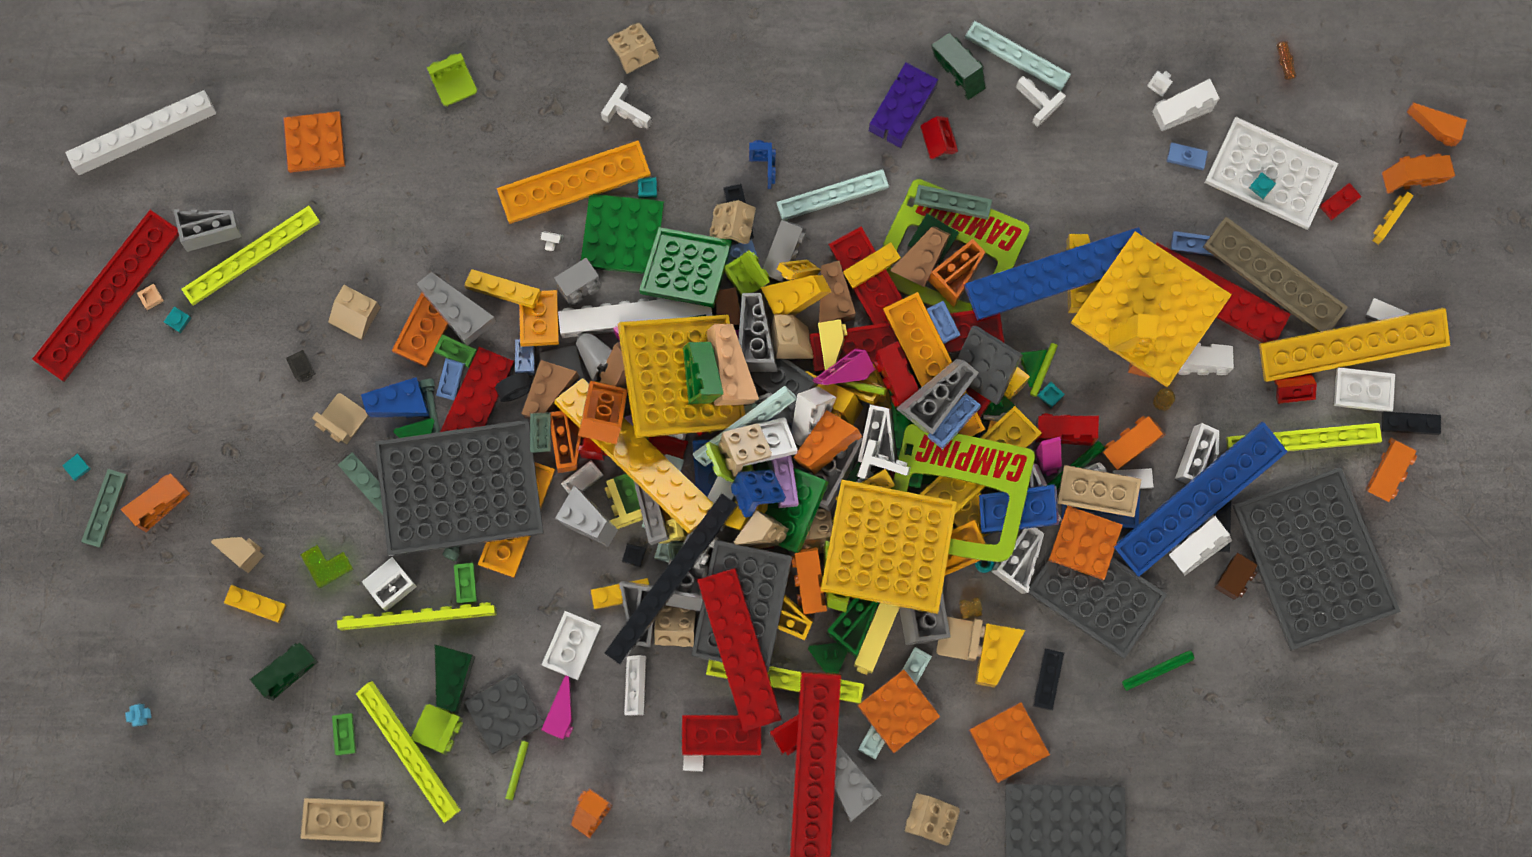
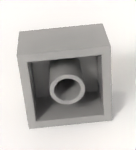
[554,258,601,306]
[666,560,708,611]

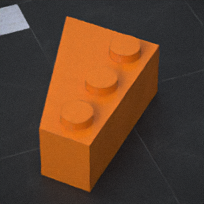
[549,411,582,473]
[1103,416,1166,470]
[121,473,190,532]
[792,547,827,614]
[571,789,613,838]

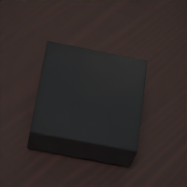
[622,543,646,568]

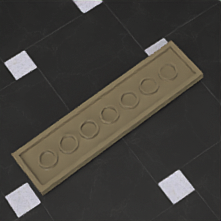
[1203,217,1348,332]

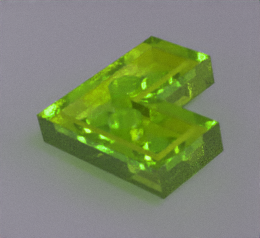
[300,545,354,589]

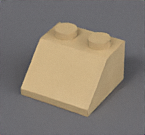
[328,285,381,340]
[770,315,813,359]
[734,510,789,549]
[211,537,264,573]

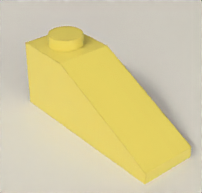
[818,319,847,370]

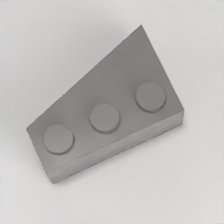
[174,209,242,252]

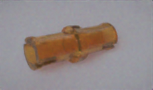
[1276,41,1297,80]

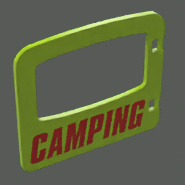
[882,179,1030,313]
[892,424,1035,562]

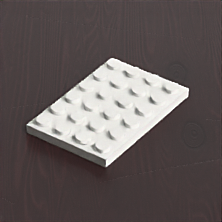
[1204,117,1338,230]

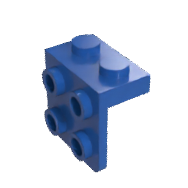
[749,140,776,189]
[731,470,786,517]

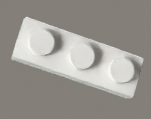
[624,655,646,716]

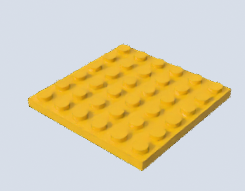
[1071,231,1232,388]
[617,315,745,438]
[821,479,957,614]

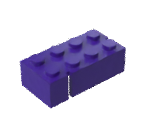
[869,62,938,148]

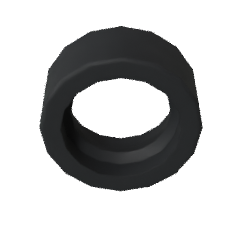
[495,372,532,402]

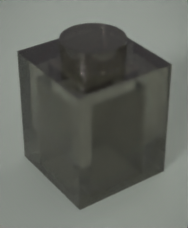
[286,350,316,382]

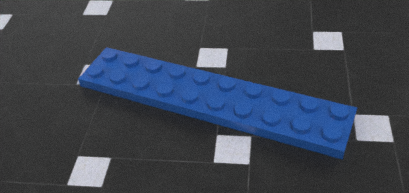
[964,227,1143,321]
[1114,422,1288,577]

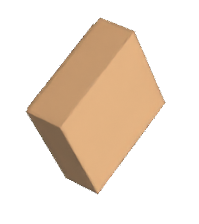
[137,284,164,310]

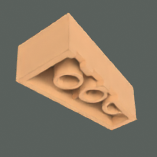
[707,324,759,406]

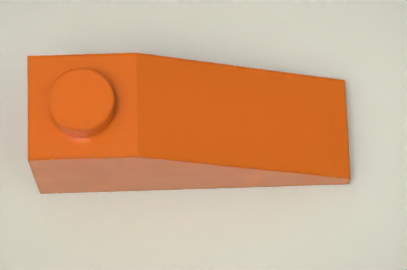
[1407,103,1467,146]

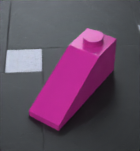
[813,349,875,385]
[1034,437,1062,476]
[541,675,574,741]

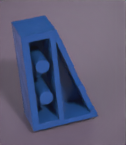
[361,377,430,418]

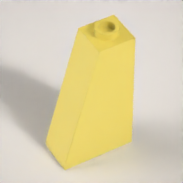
[854,603,900,675]

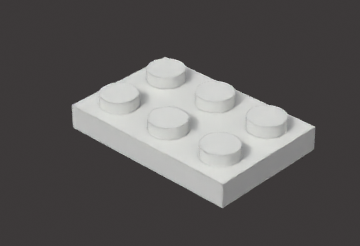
[1334,367,1395,412]
[730,417,797,466]
[542,611,601,680]

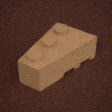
[890,226,951,287]
[819,261,856,323]
[600,342,628,394]
[522,360,580,420]

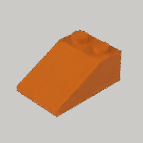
[578,381,628,444]

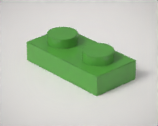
[434,334,477,368]
[613,473,640,514]
[454,563,477,604]
[332,713,356,756]

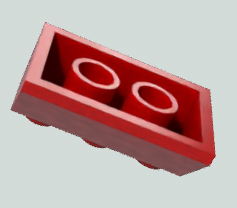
[770,714,799,755]

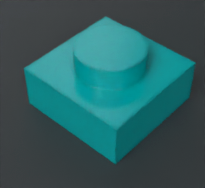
[1249,172,1276,199]
[163,306,191,333]

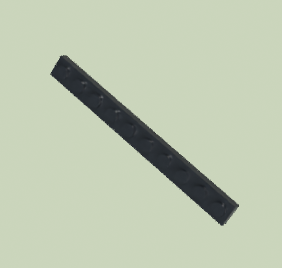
[604,493,738,665]

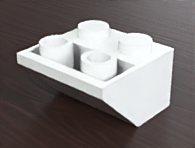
[362,557,417,612]

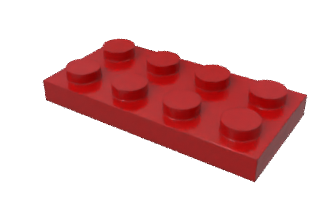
[682,715,761,756]

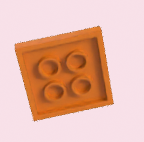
[284,111,345,173]
[1048,505,1123,580]
[857,670,940,753]
[969,702,1050,783]

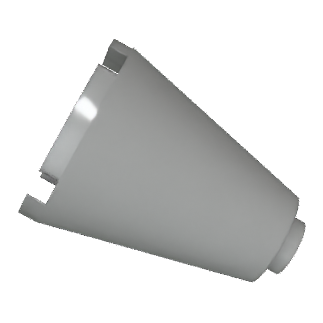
[576,333,612,383]

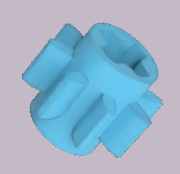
[125,704,152,727]

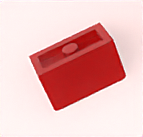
[920,116,958,159]
[1273,373,1317,404]

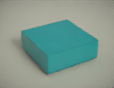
[638,177,657,198]
[1037,382,1065,409]
[62,453,91,481]

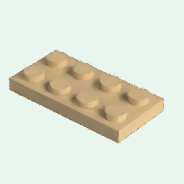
[1057,465,1142,517]
[301,798,385,842]

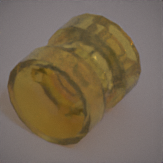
[1153,388,1175,411]
[959,597,982,619]

